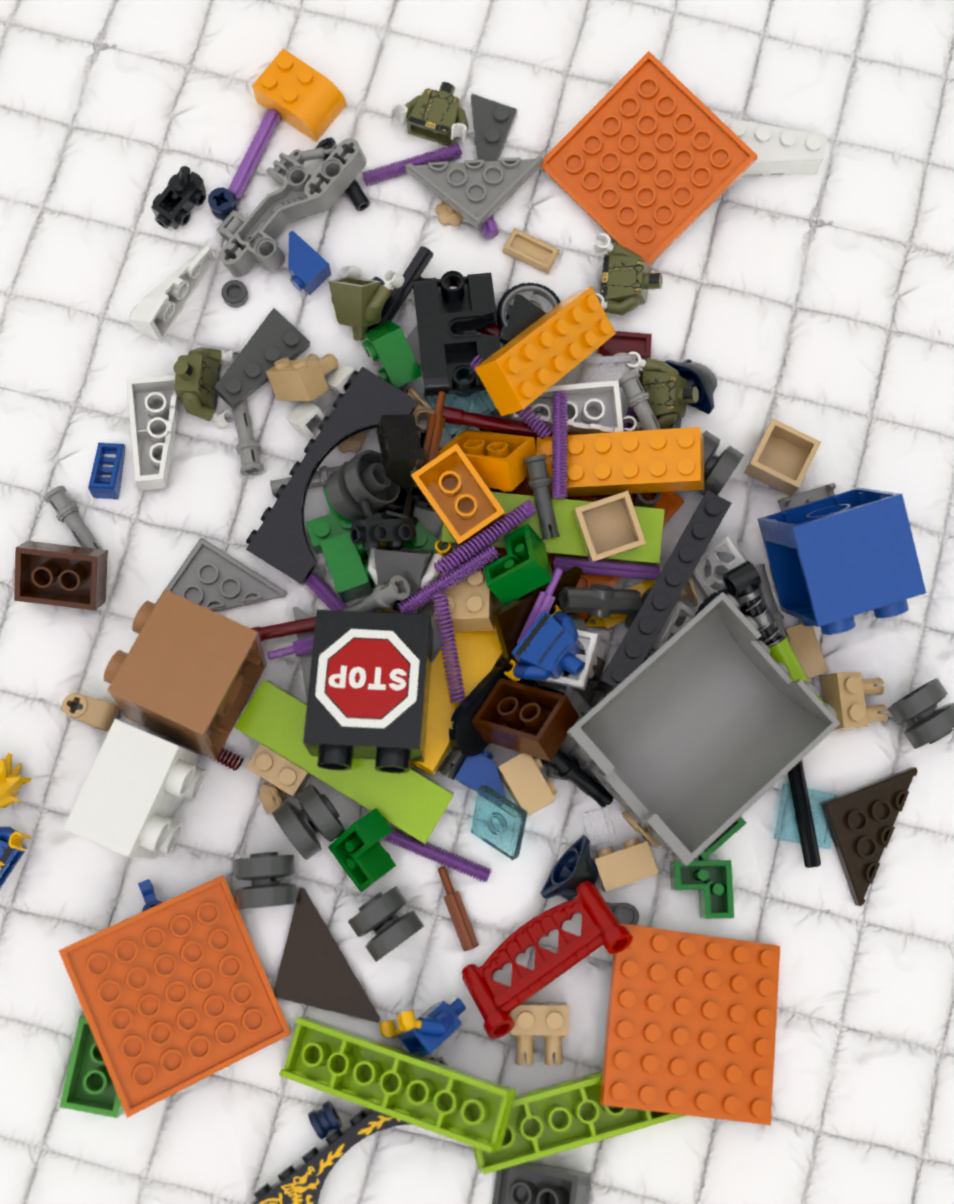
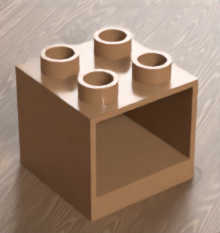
[103,589,267,760]

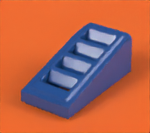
[88,443,126,499]

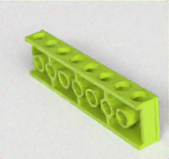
[441,492,665,564]
[235,679,454,844]
[279,1017,517,1153]
[473,1071,687,1175]

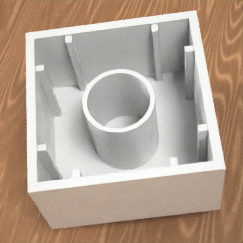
[63,719,206,859]

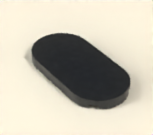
[449,664,510,756]

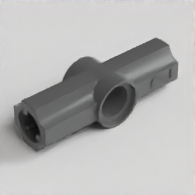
[558,584,643,618]

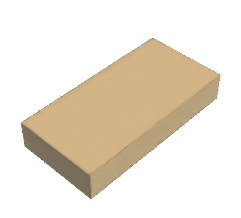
[502,228,560,275]
[785,623,829,679]

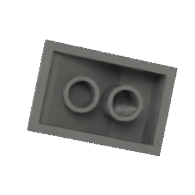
[492,1162,592,1204]

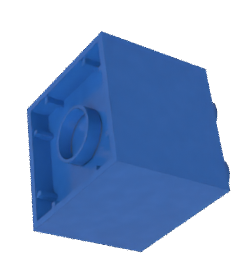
[757,488,926,635]

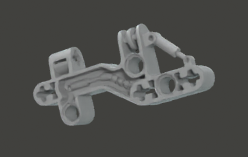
[216,138,367,277]

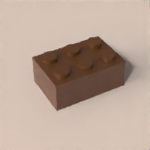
[14,541,108,610]
[471,678,579,762]

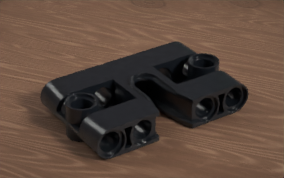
[413,270,501,397]

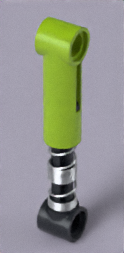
[722,561,824,703]

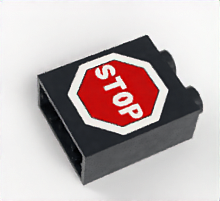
[303,610,434,774]

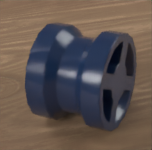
[208,187,237,220]
[308,1100,342,1139]

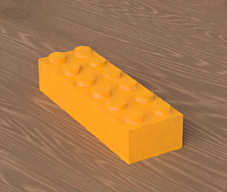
[474,287,616,416]
[536,427,704,498]

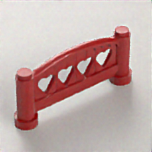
[461,881,633,1039]

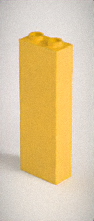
[410,627,504,777]

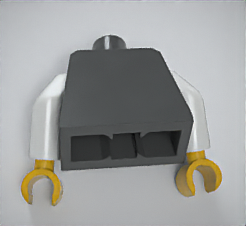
[367,540,453,611]

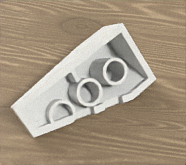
[129,246,215,343]

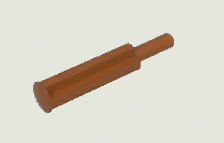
[419,391,446,468]
[438,866,479,951]

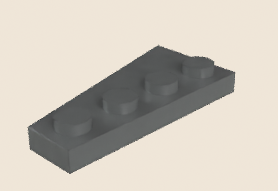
[214,308,310,409]

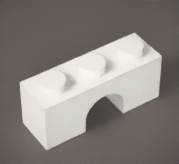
[286,363,355,441]

